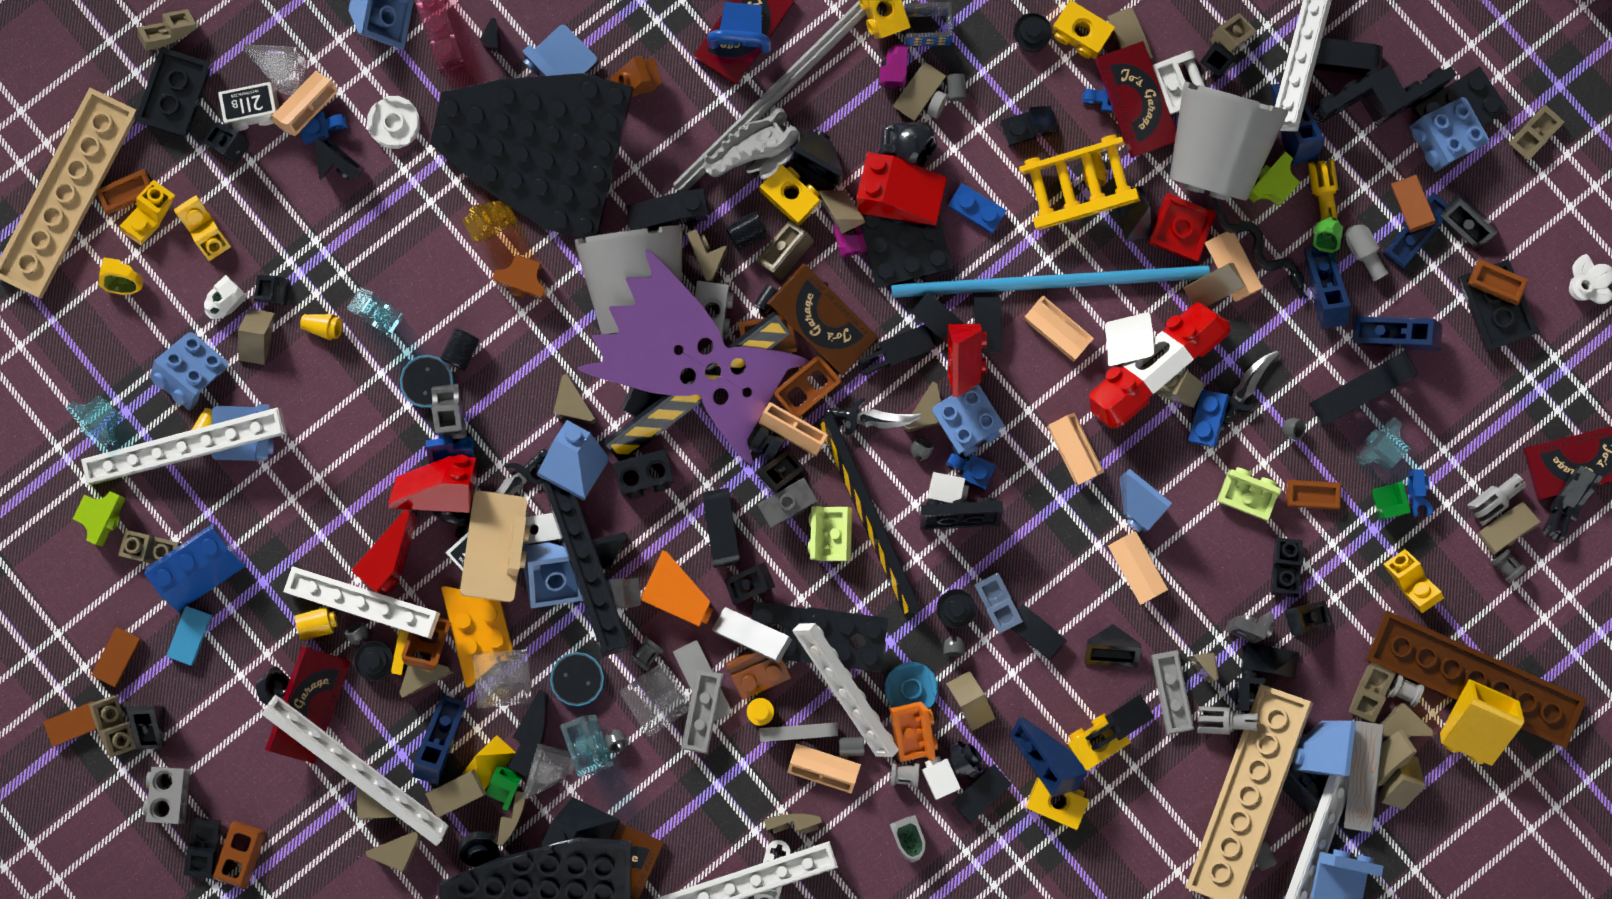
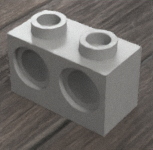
[143,767,190,824]

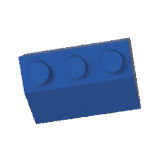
[144,523,246,612]

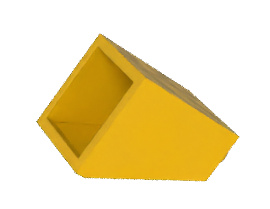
[1440,679,1524,766]

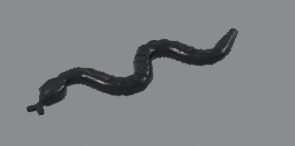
[1212,197,1307,299]

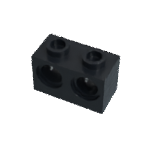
[613,449,674,499]

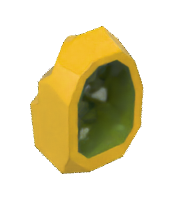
[98,258,143,295]

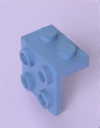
[522,25,597,76]
[1410,97,1489,172]
[149,332,228,411]
[932,384,1005,458]
[211,404,274,461]
[1310,849,1384,899]

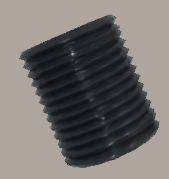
[726,211,768,251]
[440,328,480,371]

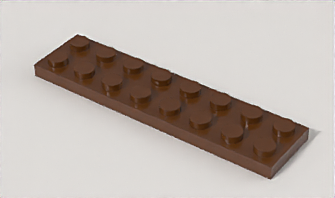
[1364,611,1587,748]

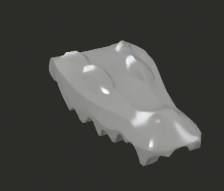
[703,108,800,177]

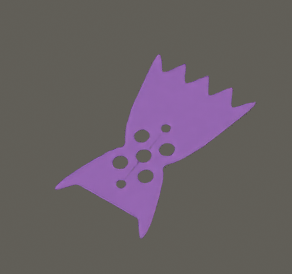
[578,250,810,465]

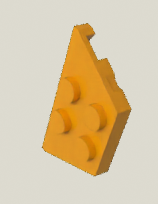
[441,586,513,688]

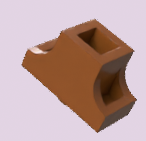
[610,56,663,98]
[492,254,548,301]

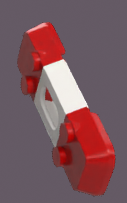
[1089,303,1231,428]

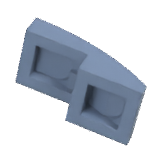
[974,572,1023,634]

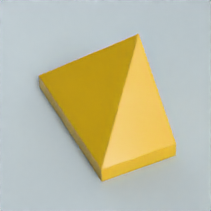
[462,735,516,790]

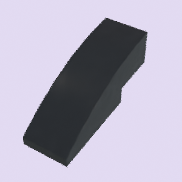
[508,690,548,777]

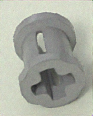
[1389,675,1424,707]
[891,762,919,788]

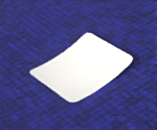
[1105,313,1154,366]

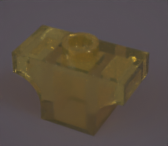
[462,201,518,243]

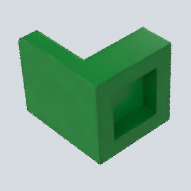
[1371,481,1411,521]
[486,765,523,812]

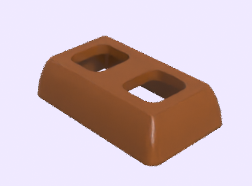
[774,356,841,418]
[401,618,451,671]
[213,821,266,889]

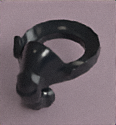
[432,508,472,538]

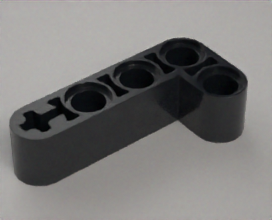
[1309,351,1419,427]

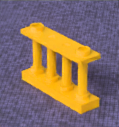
[1019,134,1141,231]

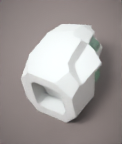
[204,275,247,319]

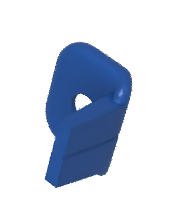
[707,2,771,53]

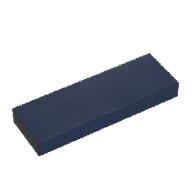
[1382,192,1448,270]

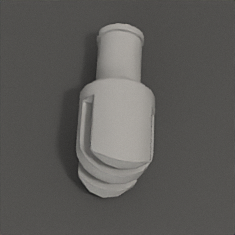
[1345,225,1388,281]
[1467,473,1527,526]
[1197,706,1259,735]

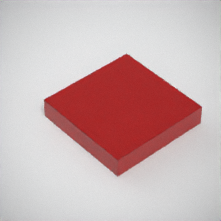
[1147,193,1216,263]

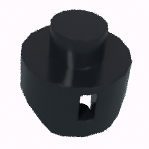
[256,666,290,705]

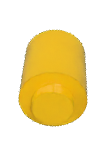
[295,607,338,641]
[747,698,774,726]

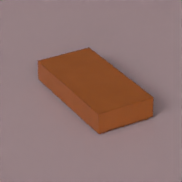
[96,169,151,215]
[1391,175,1435,233]
[1467,259,1529,305]
[1285,480,1341,510]
[91,627,142,687]
[43,701,97,747]

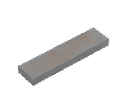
[1344,721,1384,832]

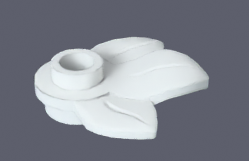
[746,147,793,179]
[1569,254,1612,304]

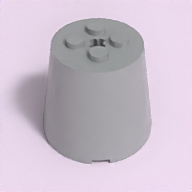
[1169,81,1289,201]
[575,225,682,335]

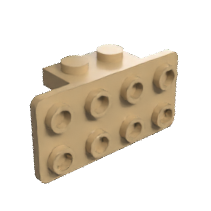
[460,491,530,602]

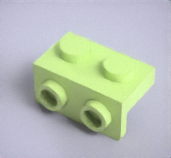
[1216,468,1282,521]
[808,506,852,562]

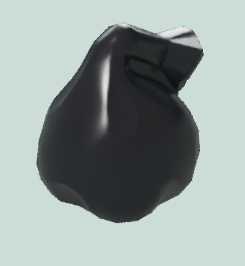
[877,122,937,168]

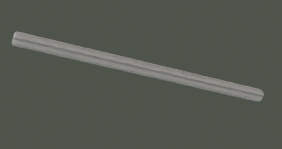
[673,1,866,192]

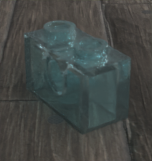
[560,715,614,777]

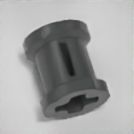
[1490,548,1526,583]
[629,636,665,672]

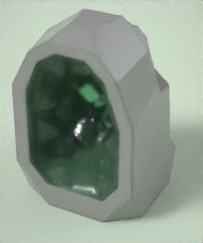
[889,815,926,862]

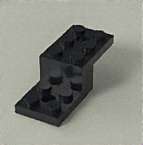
[1313,65,1457,127]
[747,601,888,673]

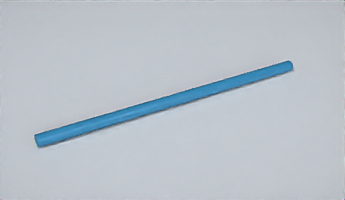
[891,266,1210,298]

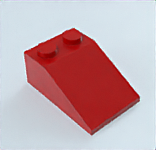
[856,152,947,225]
[948,324,987,397]
[388,455,477,513]
[351,509,417,595]

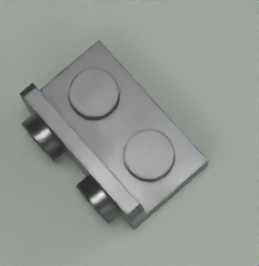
[1225,612,1276,644]

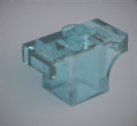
[346,287,404,337]
[65,395,123,448]
[1354,417,1410,471]

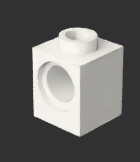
[927,472,969,504]
[921,756,961,800]

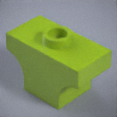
[1248,152,1301,207]
[73,491,126,547]

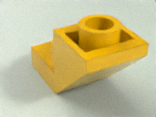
[120,180,175,245]
[174,195,231,261]
[1384,549,1444,613]

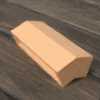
[272,71,339,136]
[1205,232,1263,302]
[1023,296,1094,362]
[758,402,828,457]
[1047,413,1104,486]
[1108,531,1168,605]
[787,743,861,793]

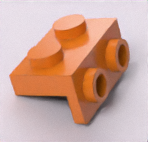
[890,701,938,762]

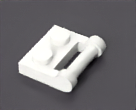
[1152,50,1205,115]

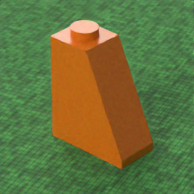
[640,550,713,627]

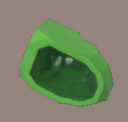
[1313,217,1343,253]

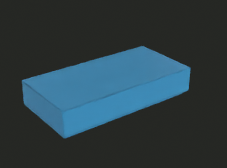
[166,606,213,666]

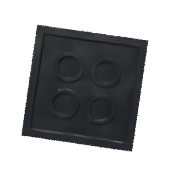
[860,214,953,289]

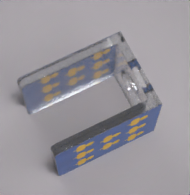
[904,2,953,47]

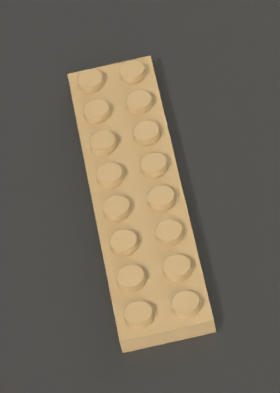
[0,88,137,299]
[1185,684,1313,899]

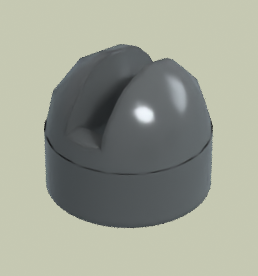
[1282,418,1306,440]
[910,437,934,461]
[345,622,369,645]
[943,636,965,657]
[605,729,628,753]

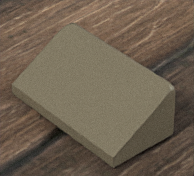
[818,190,865,234]
[756,220,814,280]
[1183,263,1245,307]
[1186,653,1219,682]

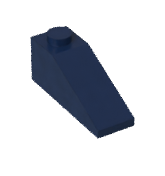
[1271,83,1325,164]
[1304,247,1351,329]
[1353,316,1443,351]
[413,694,467,785]
[1010,717,1087,797]

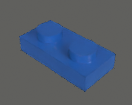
[947,183,1007,234]
[1188,390,1230,448]

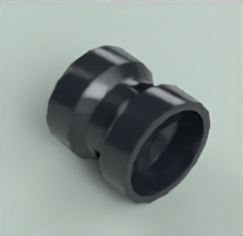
[749,426,785,462]

